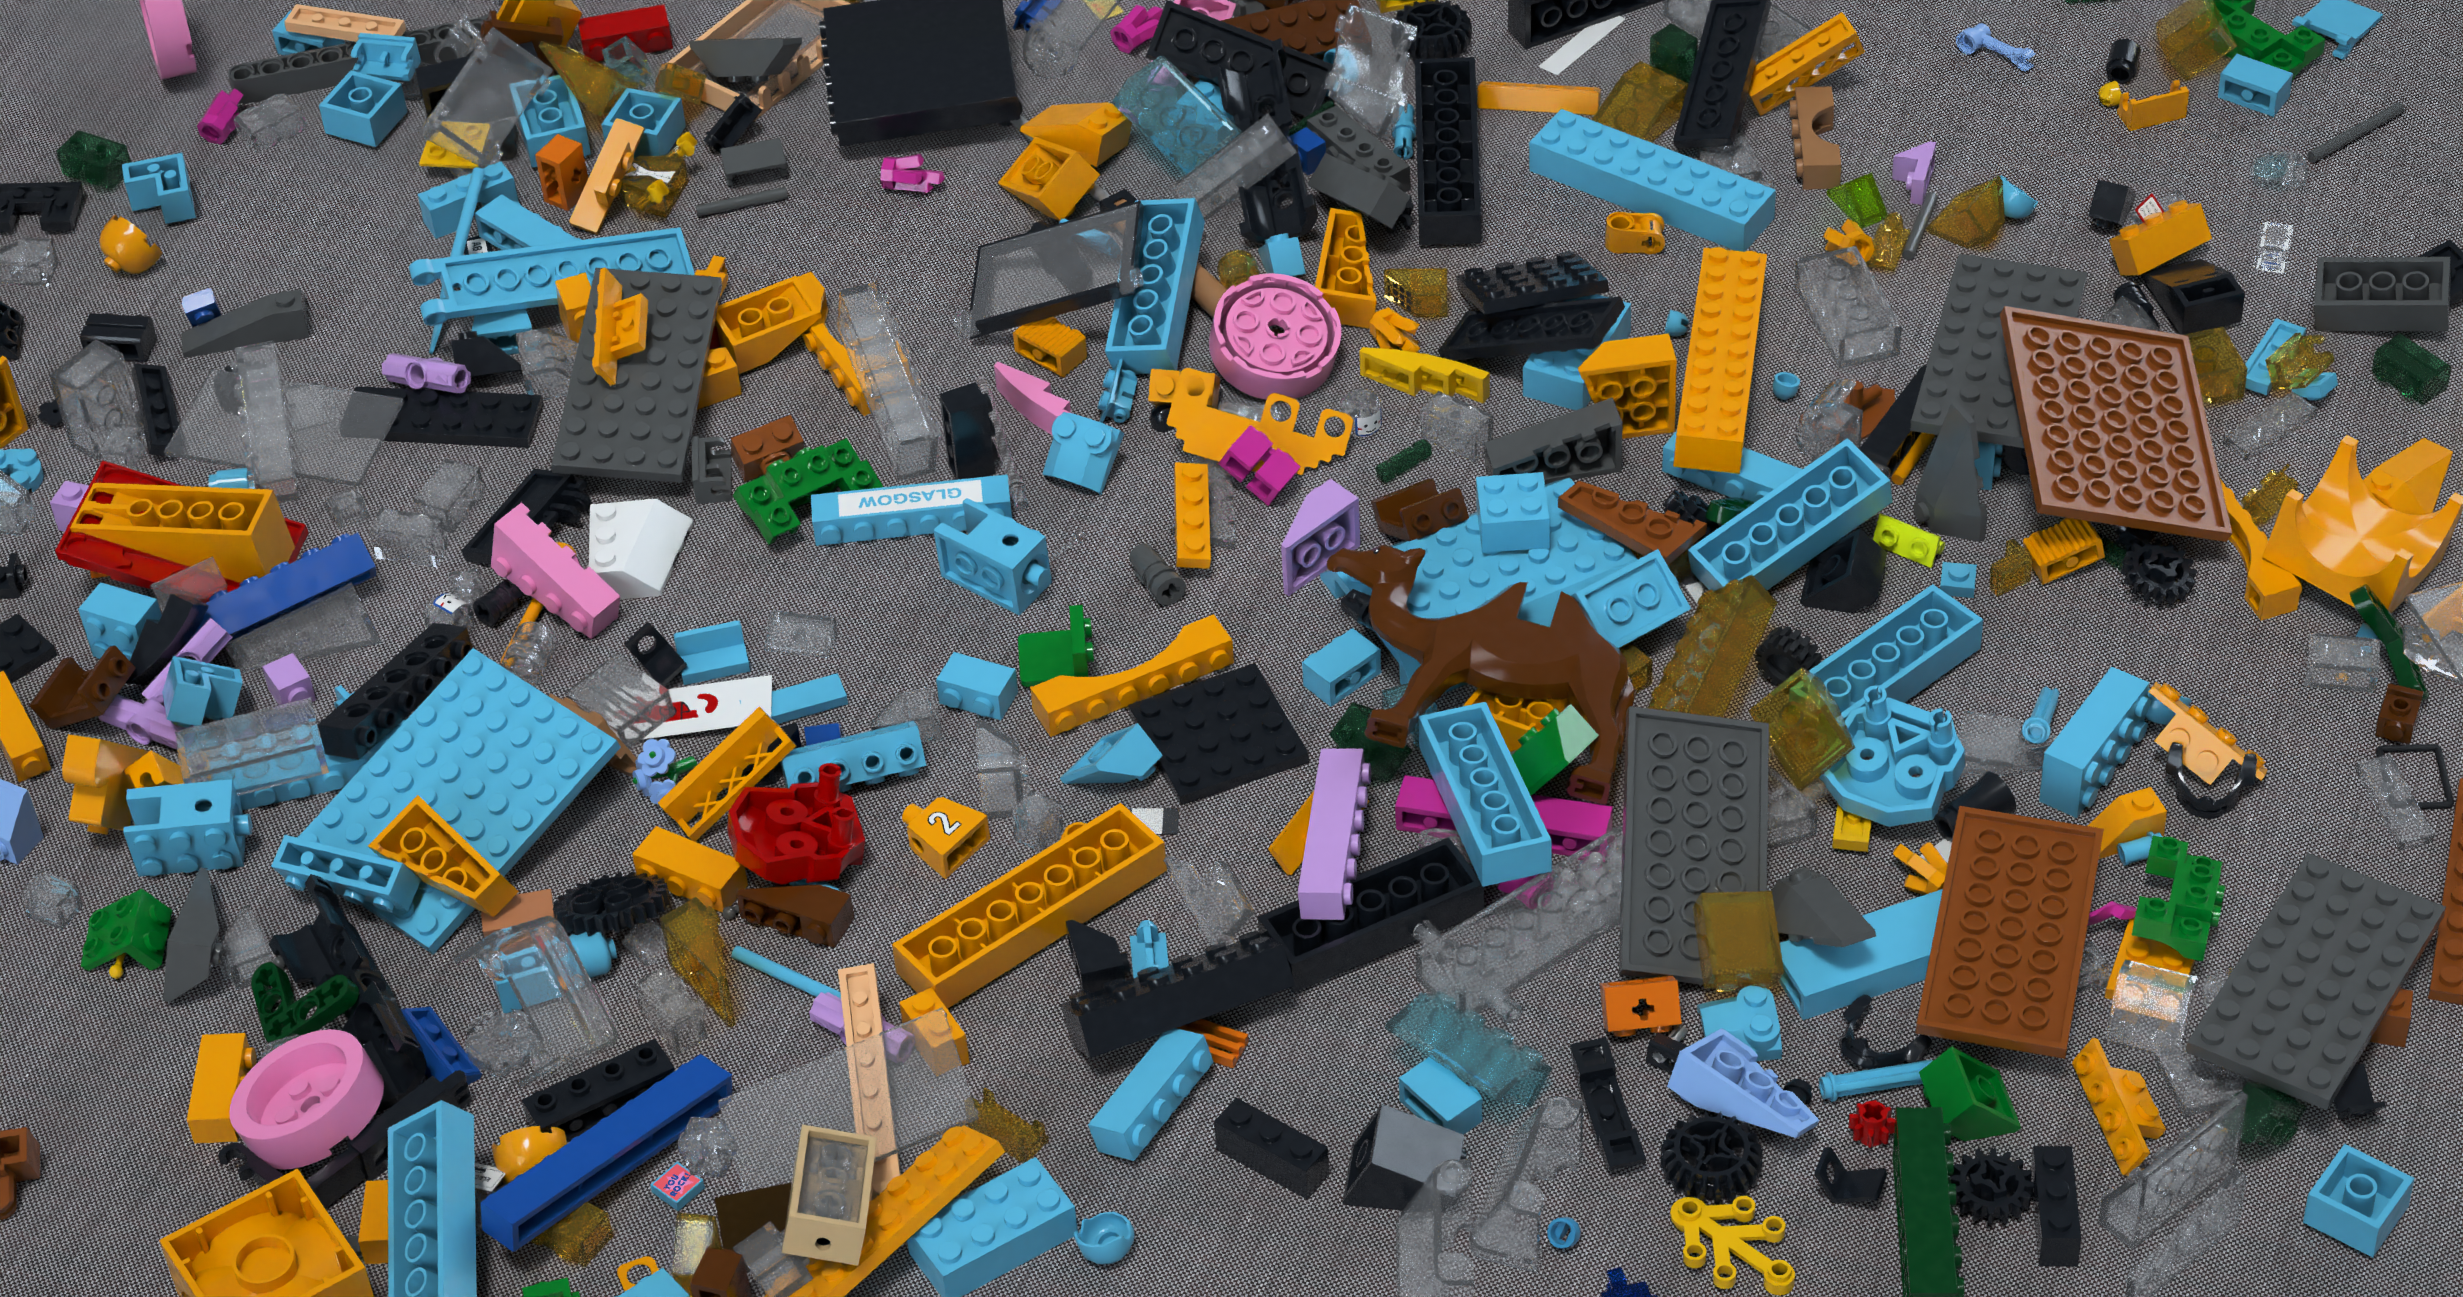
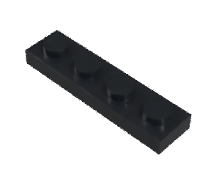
[131,363,184,457]

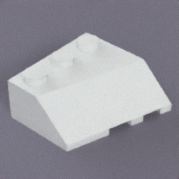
[589,499,694,600]

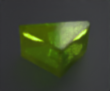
[1826,172,1888,229]

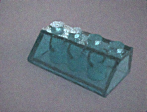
[1111,56,1244,181]
[1385,991,1552,1107]

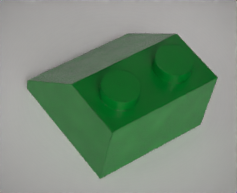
[1512,704,1599,796]
[1919,1046,2021,1142]

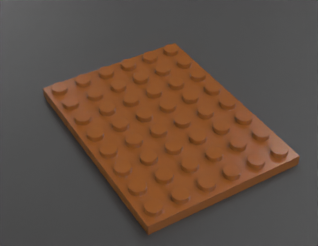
[2000,306,2232,542]

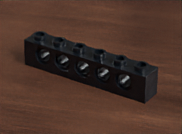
[318,622,473,760]

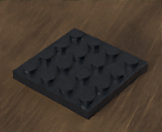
[1456,251,1609,314]
[1128,663,1309,806]

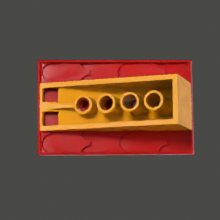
[55,460,309,603]

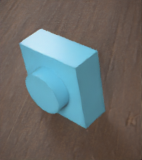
[2291,372,2338,401]
[1940,562,1977,598]

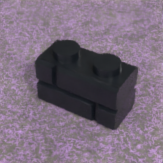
[80,313,157,362]

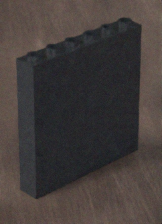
[819,0,1020,147]

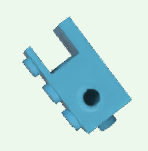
[933,498,1052,615]
[1556,549,1691,649]
[123,779,252,877]

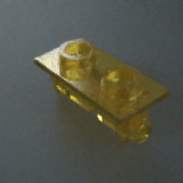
[1864,212,1910,271]
[2241,464,2298,525]

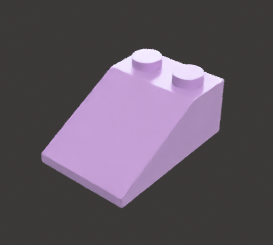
[1281,479,1360,597]

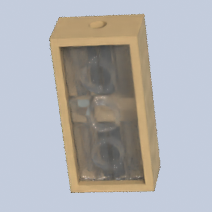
[782,1124,877,1266]

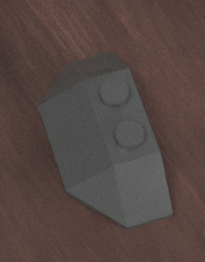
[689,37,802,82]

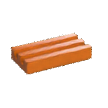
[1177,1019,1249,1068]

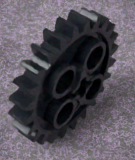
[553,872,670,936]

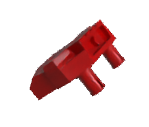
[727,763,865,885]

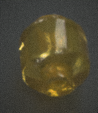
[1217,250,1260,289]

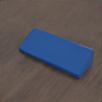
[400,1007,482,1085]

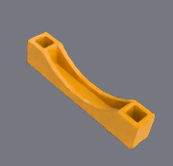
[797,272,898,416]
[2220,479,2302,621]
[1030,614,1234,737]

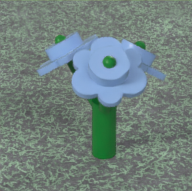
[632,739,697,810]

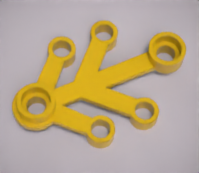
[1670,1196,1795,1295]

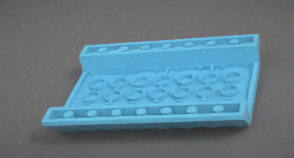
[1320,478,1638,693]

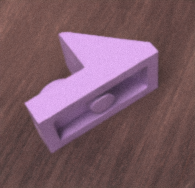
[1892,141,1936,205]

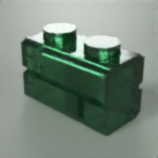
[2372,333,2452,405]

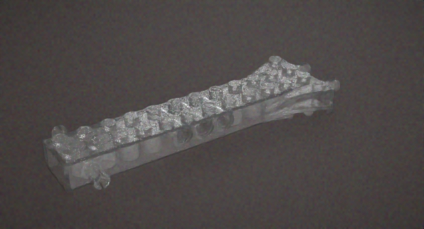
[1412,737,1827,1025]

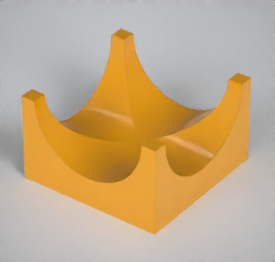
[2262,435,2463,614]
[159,1168,374,1297]

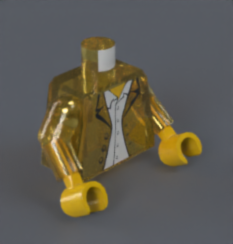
[621,132,698,218]

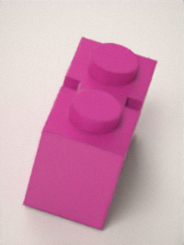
[1218,425,1301,506]

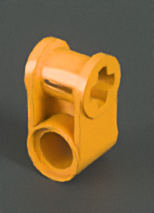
[1604,212,1665,254]

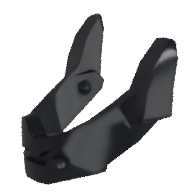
[2165,742,2257,819]
[1838,995,1931,1069]

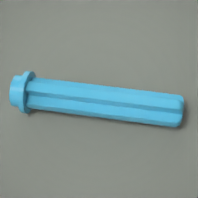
[2022,686,2060,744]
[1819,1060,1933,1102]

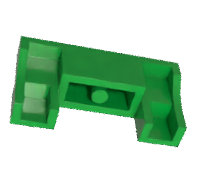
[2190,0,2325,81]
[733,438,883,545]
[2132,835,2225,961]

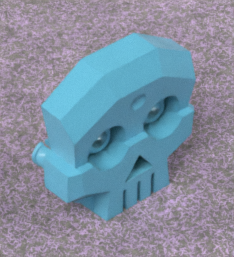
[1818,685,1965,827]

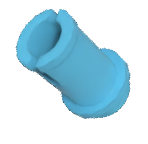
[2117,831,2163,866]

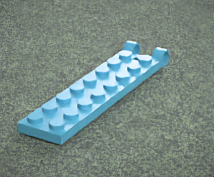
[409,227,695,326]

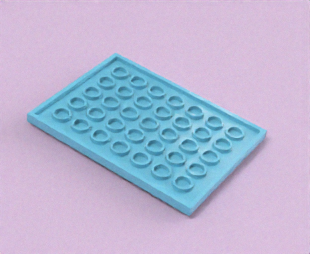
[297,648,621,955]

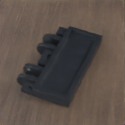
[461,469,592,564]

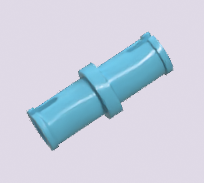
[1392,103,1416,160]

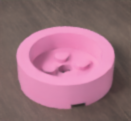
[139,0,197,80]
[1209,273,1341,400]
[229,1029,384,1170]

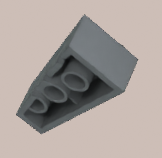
[1484,397,1622,484]

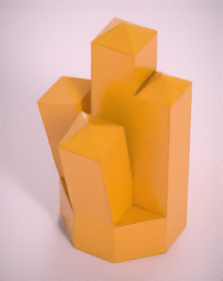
[1823,219,1875,266]
[1369,307,1420,353]
[1893,842,1948,895]

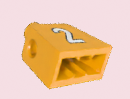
[902,797,990,879]

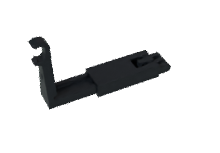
[218,1070,471,1209]

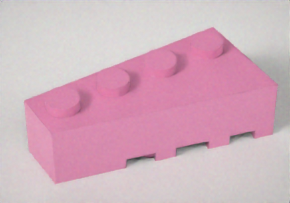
[491,502,620,639]

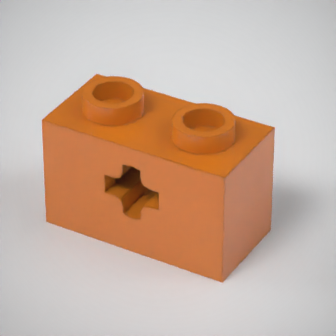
[535,134,588,211]
[1599,976,1682,1037]

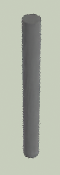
[2307,102,2405,163]

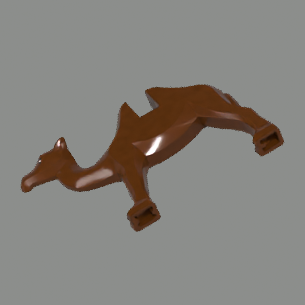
[1327,545,1636,805]

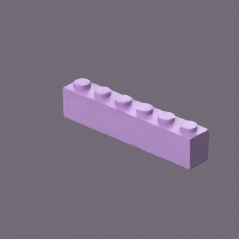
[1298,749,1371,920]

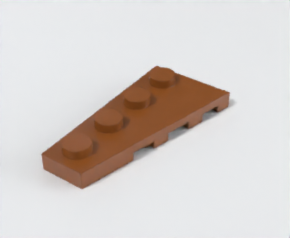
[1558,481,1707,566]

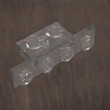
[1163,855,1255,946]

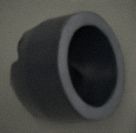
[1150,404,1175,432]

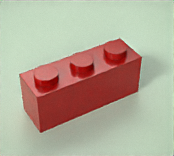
[578,4,673,64]

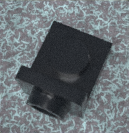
[0,553,28,599]

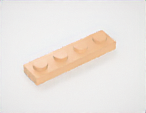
[284,4,406,42]

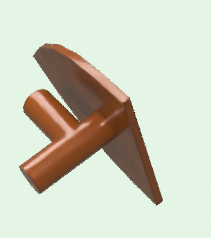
[1816,381,1895,441]

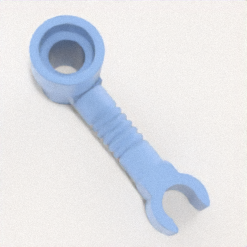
[1956,23,2035,71]

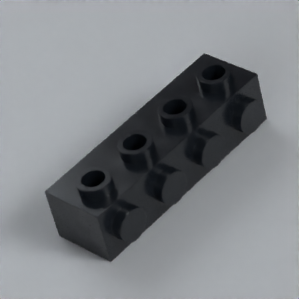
[522,1038,675,1142]

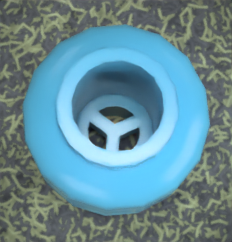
[562,931,617,980]

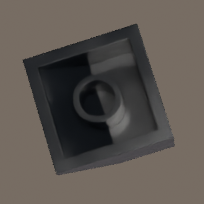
[1800,529,1887,613]

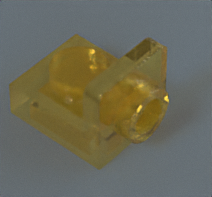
[1989,539,2033,597]

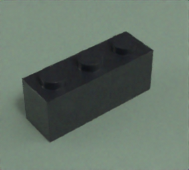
[939,382,998,480]
[1214,1098,1329,1200]
[2031,1146,2081,1267]

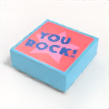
[650,1162,705,1211]

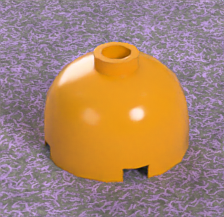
[99,214,163,274]
[492,1126,567,1184]

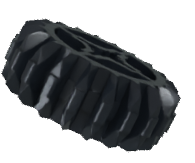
[1392,0,1472,63]
[1660,1111,1763,1205]

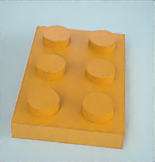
[2105,917,2195,1016]

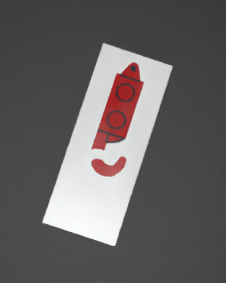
[607,675,772,742]

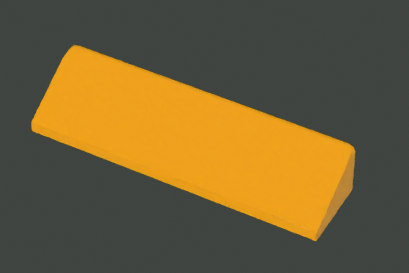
[1477,81,1601,115]

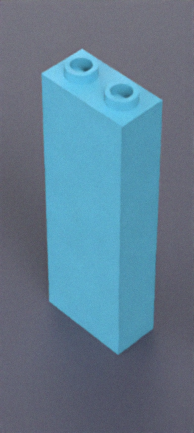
[1771,889,1943,1020]

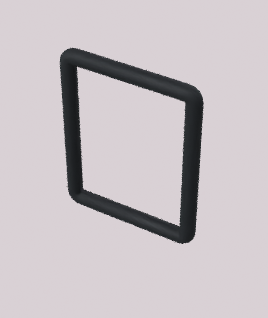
[2376,744,2454,810]

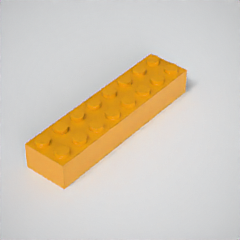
[892,803,1167,1009]

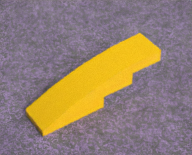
[1359,347,1490,404]

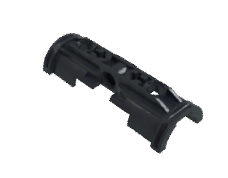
[1210,38,1318,245]
[269,874,427,1113]

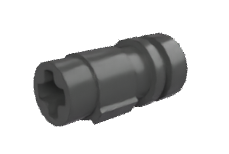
[1129,543,1186,605]

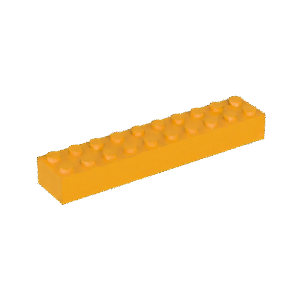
[1673,247,1767,474]

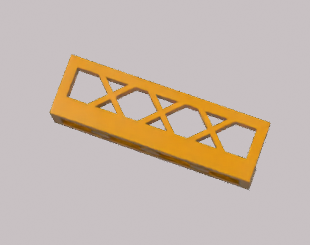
[1748,12,1865,116]
[658,706,796,841]

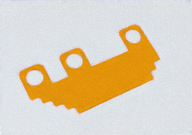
[1166,368,1353,475]

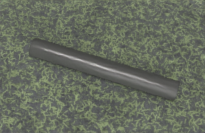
[695,187,788,217]
[1902,192,1938,260]

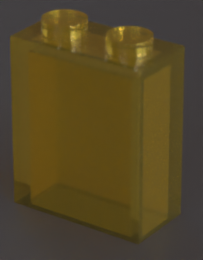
[1693,891,1784,992]

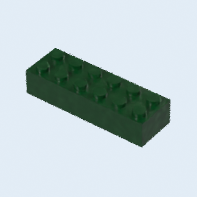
[1892,1107,1964,1297]

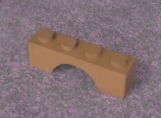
[1789,86,1841,190]

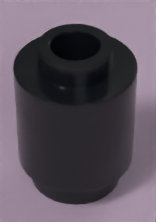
[2106,39,2141,84]

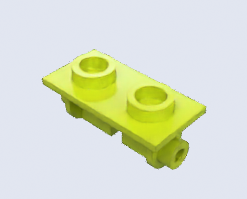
[1873,513,1945,568]

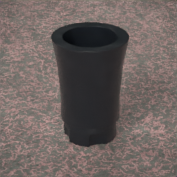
[1934,771,2016,842]

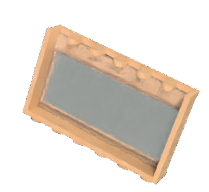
[665,0,851,122]

